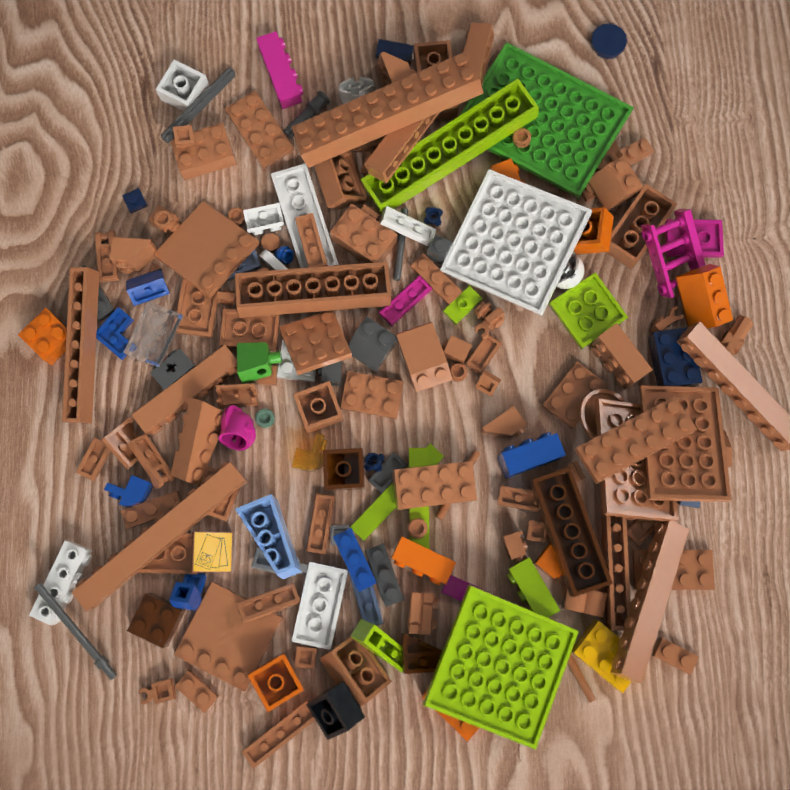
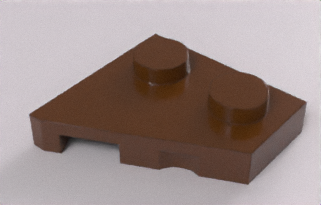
[401,633,443,674]

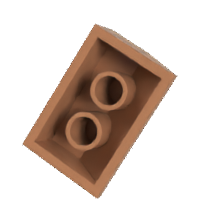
[314,151,368,209]
[319,636,392,707]

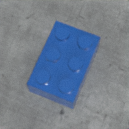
[497,432,566,479]

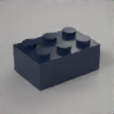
[648,327,703,387]

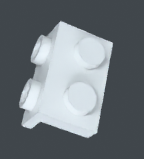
[243,203,285,236]

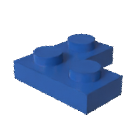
[96,307,135,360]

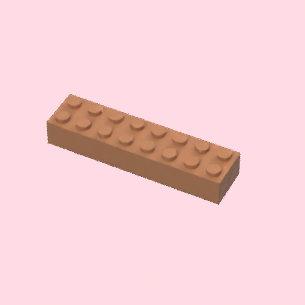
[235,262,391,318]

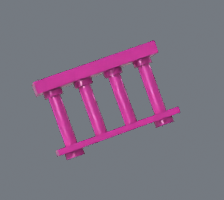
[641,209,705,298]

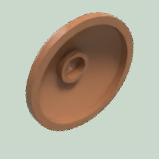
[579,389,625,439]

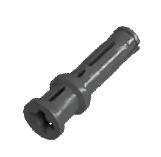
[283,90,330,139]

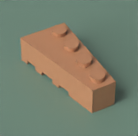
[170,397,224,486]

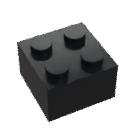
[306,681,365,740]

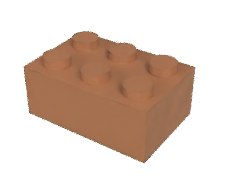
[171,123,237,180]
[330,203,397,263]
[591,323,653,390]

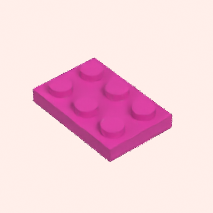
[665,219,724,258]

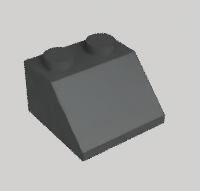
[348,316,398,372]

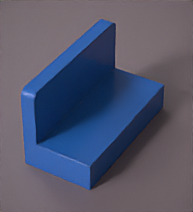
[126,269,170,306]

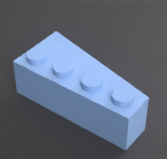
[235,494,301,579]

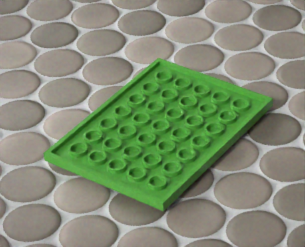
[459,42,634,199]

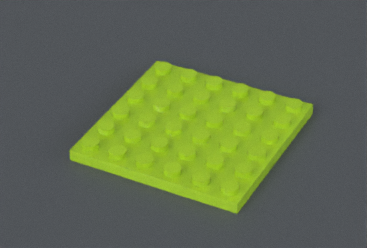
[422,585,579,750]

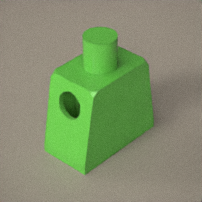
[237,342,282,384]

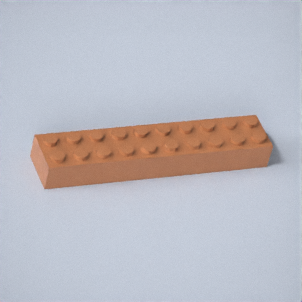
[291,51,484,168]

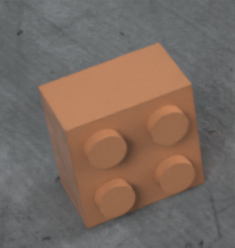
[293,381,344,433]

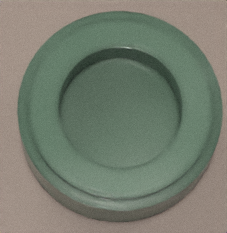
[255,409,275,428]

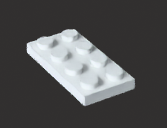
[292,562,348,650]

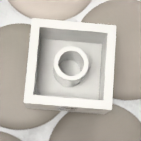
[156,60,210,111]

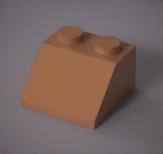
[588,156,643,211]
[110,237,158,274]

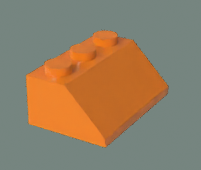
[675,264,733,328]

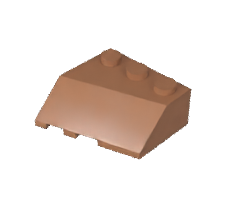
[375,52,415,87]

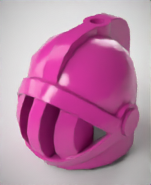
[218,405,256,451]

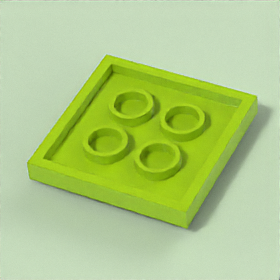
[549,272,629,350]

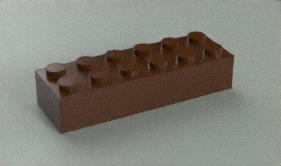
[529,467,613,597]

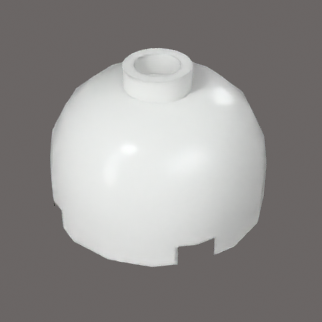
[338,77,375,104]
[556,252,585,289]

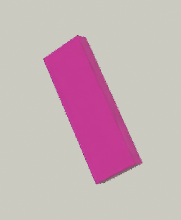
[379,275,432,327]

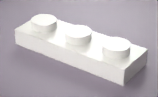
[380,206,436,247]

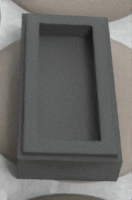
[368,452,408,493]

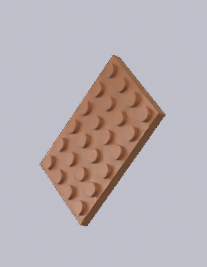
[639,385,732,502]
[595,398,678,522]

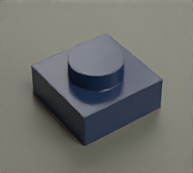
[122,188,148,214]

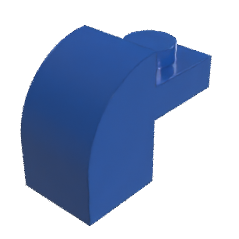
[104,475,153,507]
[169,573,207,611]

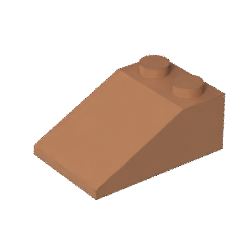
[396,322,453,392]

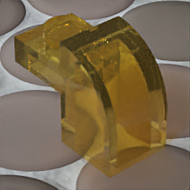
[292,433,327,472]

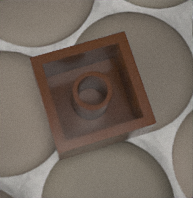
[127,593,186,648]

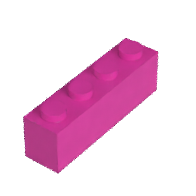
[256,31,304,109]

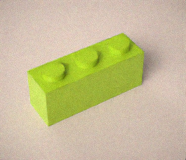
[507,557,561,618]

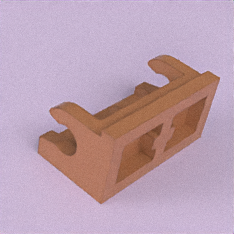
[216,383,258,408]

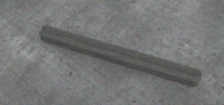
[161,67,236,143]

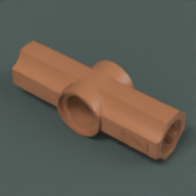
[719,315,754,356]

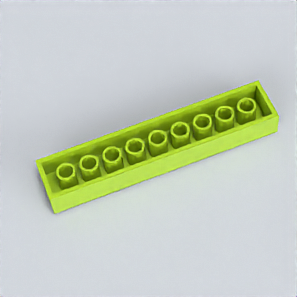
[361,79,539,215]

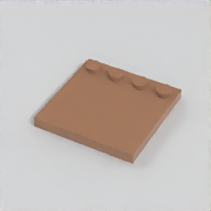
[153,201,260,298]
[174,582,283,692]

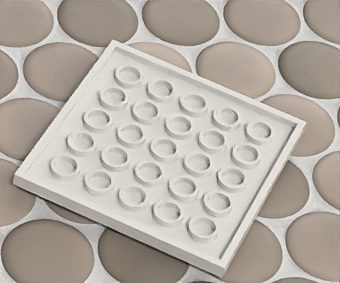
[440,169,592,316]

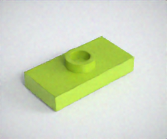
[443,286,483,325]

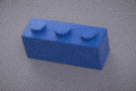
[333,528,377,592]

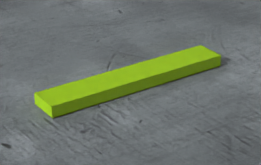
[350,443,444,541]
[409,448,430,549]

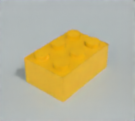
[571,620,631,693]

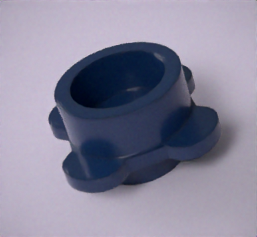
[423,207,443,226]
[364,453,385,472]

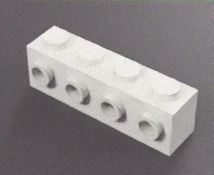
[29,540,92,625]

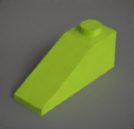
[351,619,402,673]

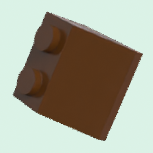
[323,448,365,490]

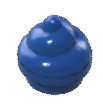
[274,246,294,265]

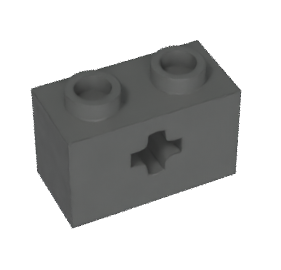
[150,348,196,390]

